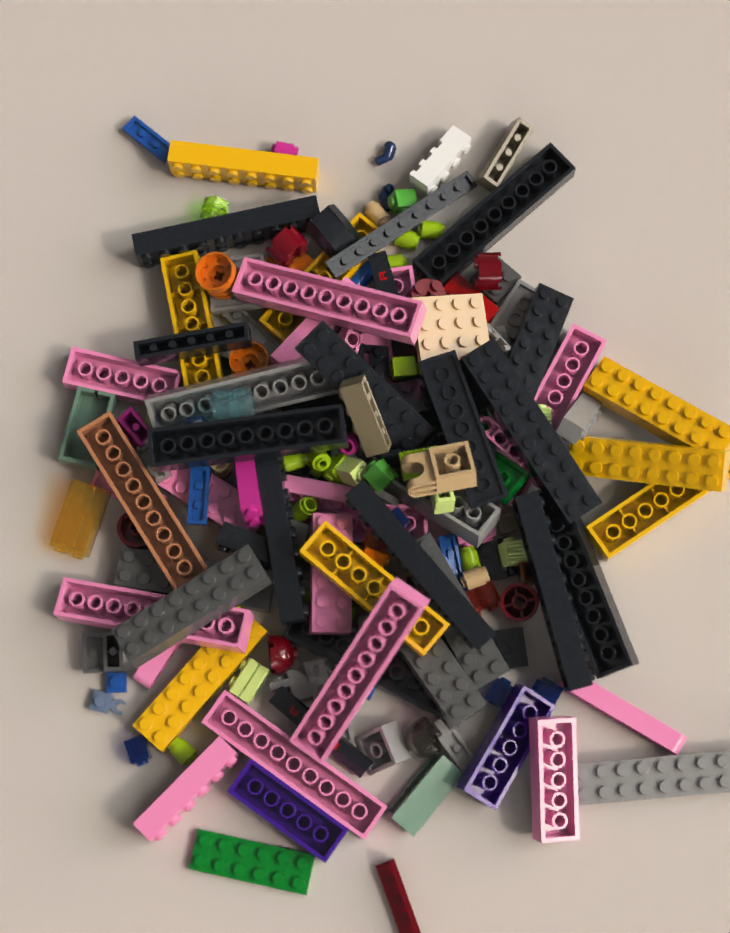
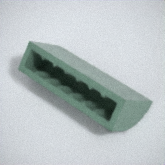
[385,750,463,837]

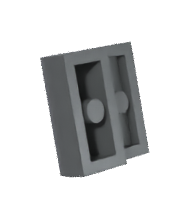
[82,632,123,674]

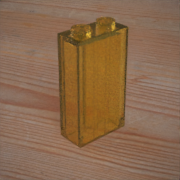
[49,479,112,560]

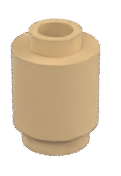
[363,201,390,227]
[460,566,490,590]

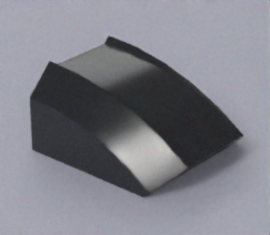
[305,204,360,258]

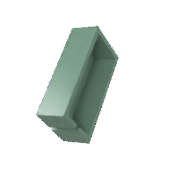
[58,386,118,471]

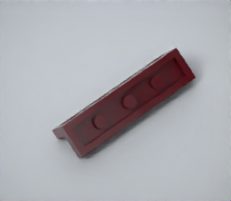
[376,859,421,933]

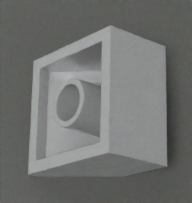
[355,721,412,775]

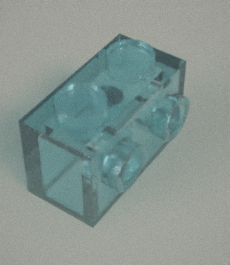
[209,387,256,420]

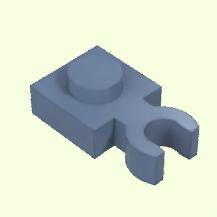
[88,690,126,715]

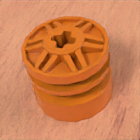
[195,252,239,300]
[229,341,270,375]

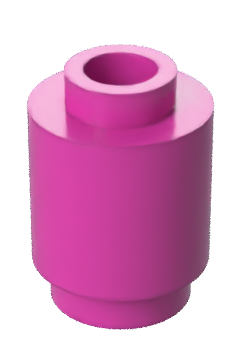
[271,141,299,155]
[340,431,360,455]

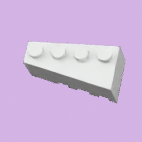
[409,125,471,198]

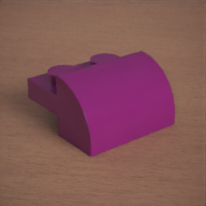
[117,406,151,453]

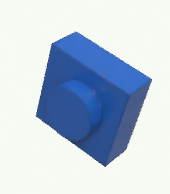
[106,673,127,693]

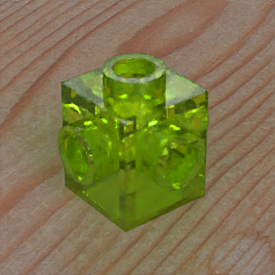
[200,195,230,219]

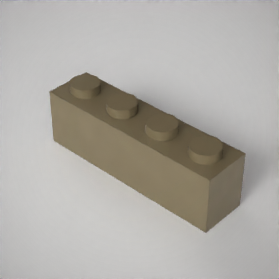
[475,117,534,192]
[338,374,392,457]

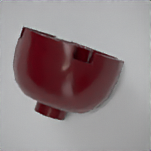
[500,582,539,622]
[268,635,298,675]

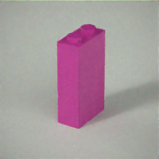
[235,460,265,528]

